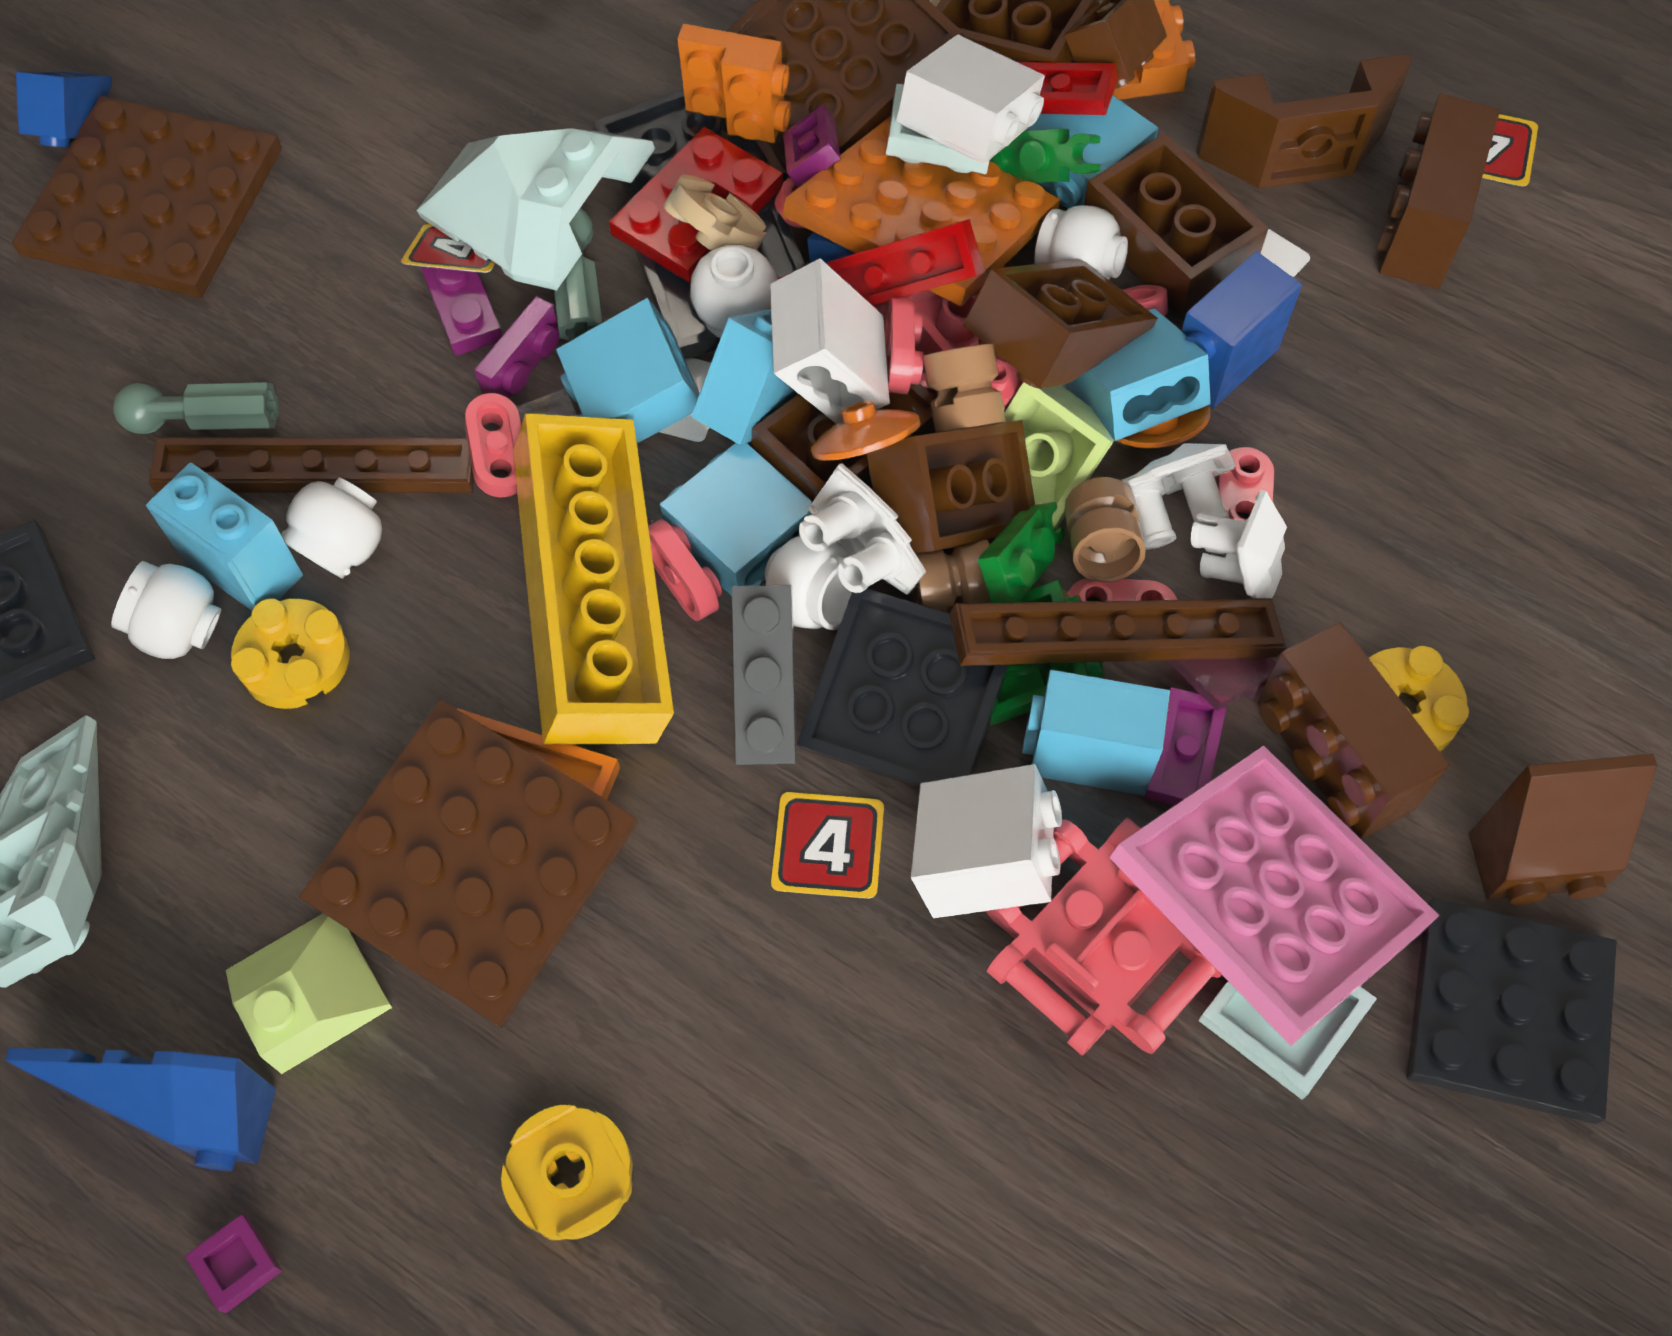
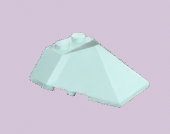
[417,128,655,291]
[0,715,102,988]

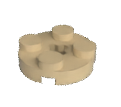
[663,175,767,250]

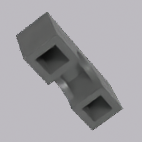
[732,585,797,765]

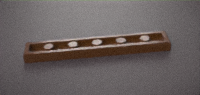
[148,437,474,493]
[949,598,1286,666]

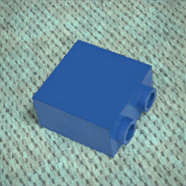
[1182,251,1302,409]

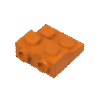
[1113,0,1195,100]
[677,24,791,143]

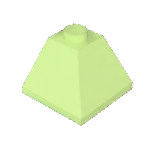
[1002,382,1114,529]
[226,914,392,1074]

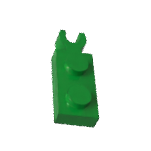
[990,129,1100,183]
[977,502,1065,603]

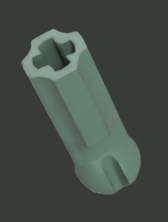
[554,208,602,341]
[113,382,279,434]

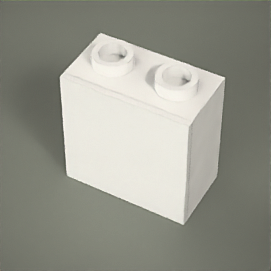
[896,34,1045,164]
[770,259,890,424]
[911,764,1062,918]

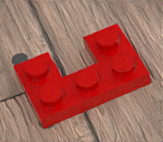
[609,127,783,283]

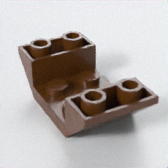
[1196,54,1412,189]

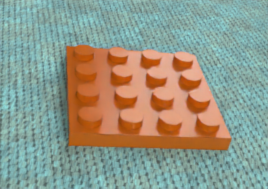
[782,117,1061,306]

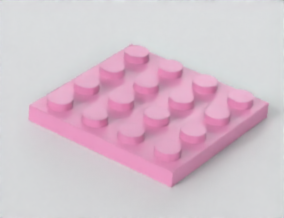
[1109,746,1440,1046]

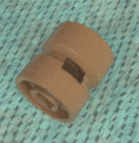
[923,344,1006,433]
[1064,477,1146,582]
[911,540,991,613]

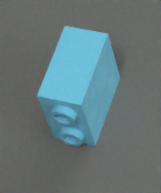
[1025,95,1159,208]
[556,298,700,444]
[1065,308,1211,441]
[691,309,799,445]
[660,443,812,596]
[146,462,303,611]
[1022,670,1170,796]

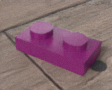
[783,105,841,188]
[421,267,503,356]
[474,296,560,398]
[1144,687,1228,806]

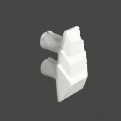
[1121,443,1236,550]
[799,463,926,595]
[1191,490,1287,599]

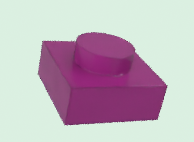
[185,1214,283,1314]

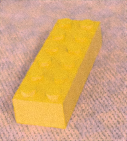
[513,413,674,744]

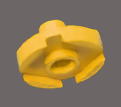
[231,599,350,709]
[1369,646,1469,752]
[501,1105,633,1241]

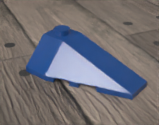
[5,1048,276,1172]

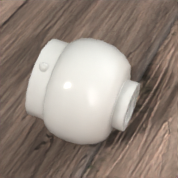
[1035,205,1128,280]
[690,245,778,338]
[282,477,382,579]
[765,536,852,630]
[111,561,221,659]

